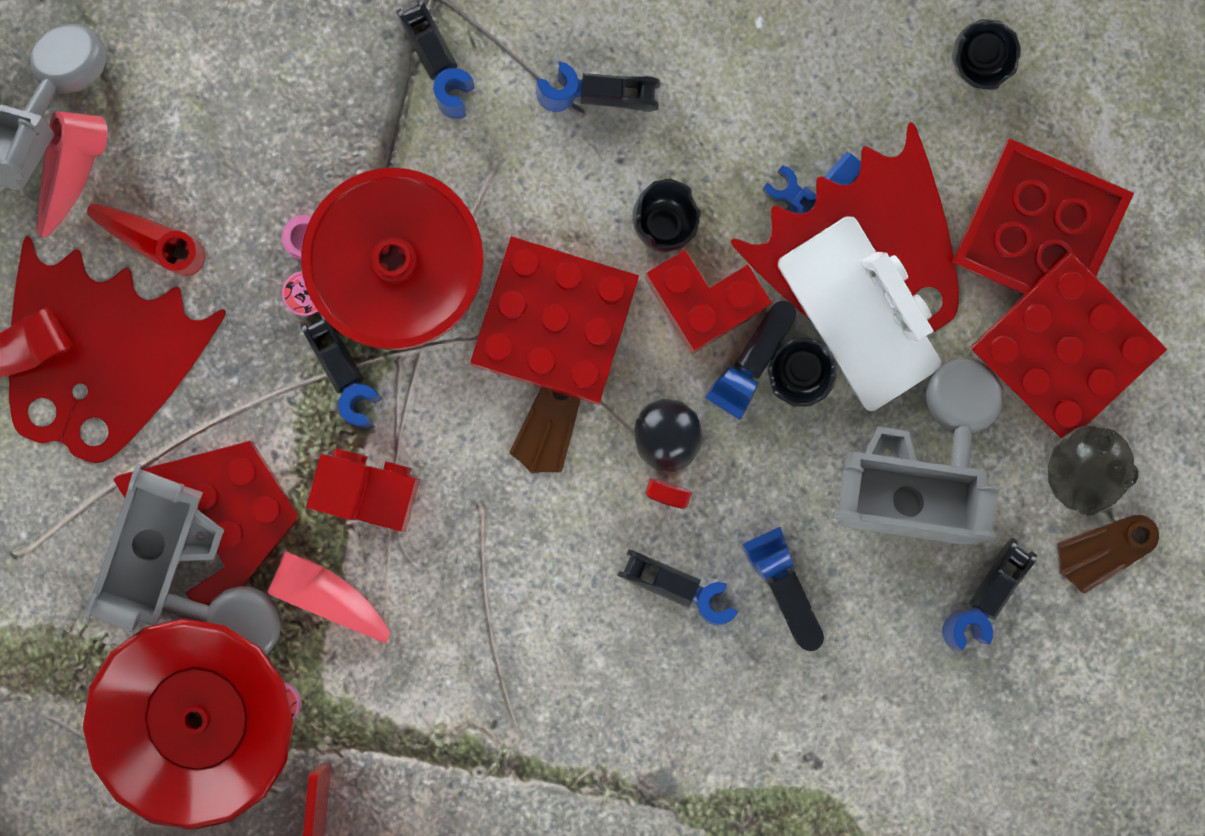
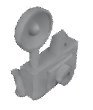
[0,24,107,190]
[833,359,1003,545]
[84,463,282,655]

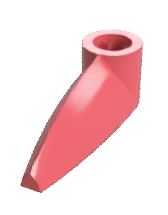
[36,111,108,237]
[267,551,391,643]

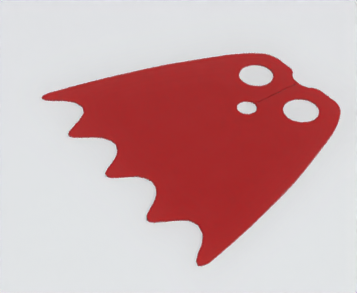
[731,122,959,332]
[9,236,226,463]

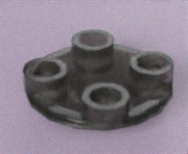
[1048,425,1139,516]

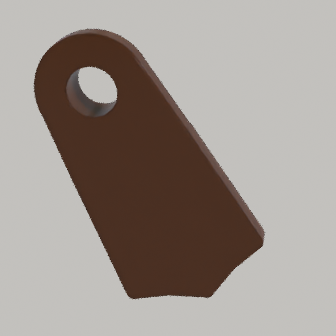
[509,388,580,474]
[1057,515,1159,594]

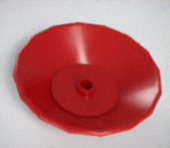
[83,618,293,831]

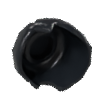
[952,19,1021,90]
[632,178,701,253]
[768,337,837,407]
[634,399,702,472]

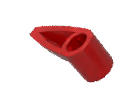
[87,204,205,276]
[0,307,74,377]

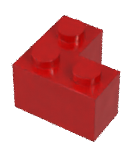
[645,249,772,355]
[306,448,420,532]

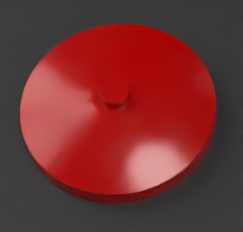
[301,168,484,350]

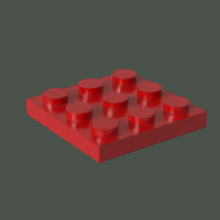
[951,138,1134,295]
[470,236,639,405]
[970,252,1168,444]

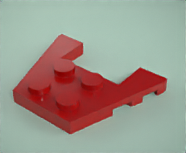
[113,441,301,606]

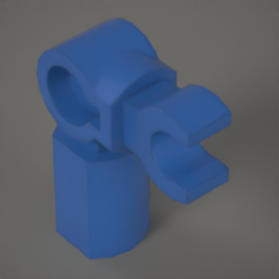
[762,152,861,214]

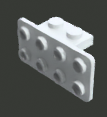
[778,217,941,411]

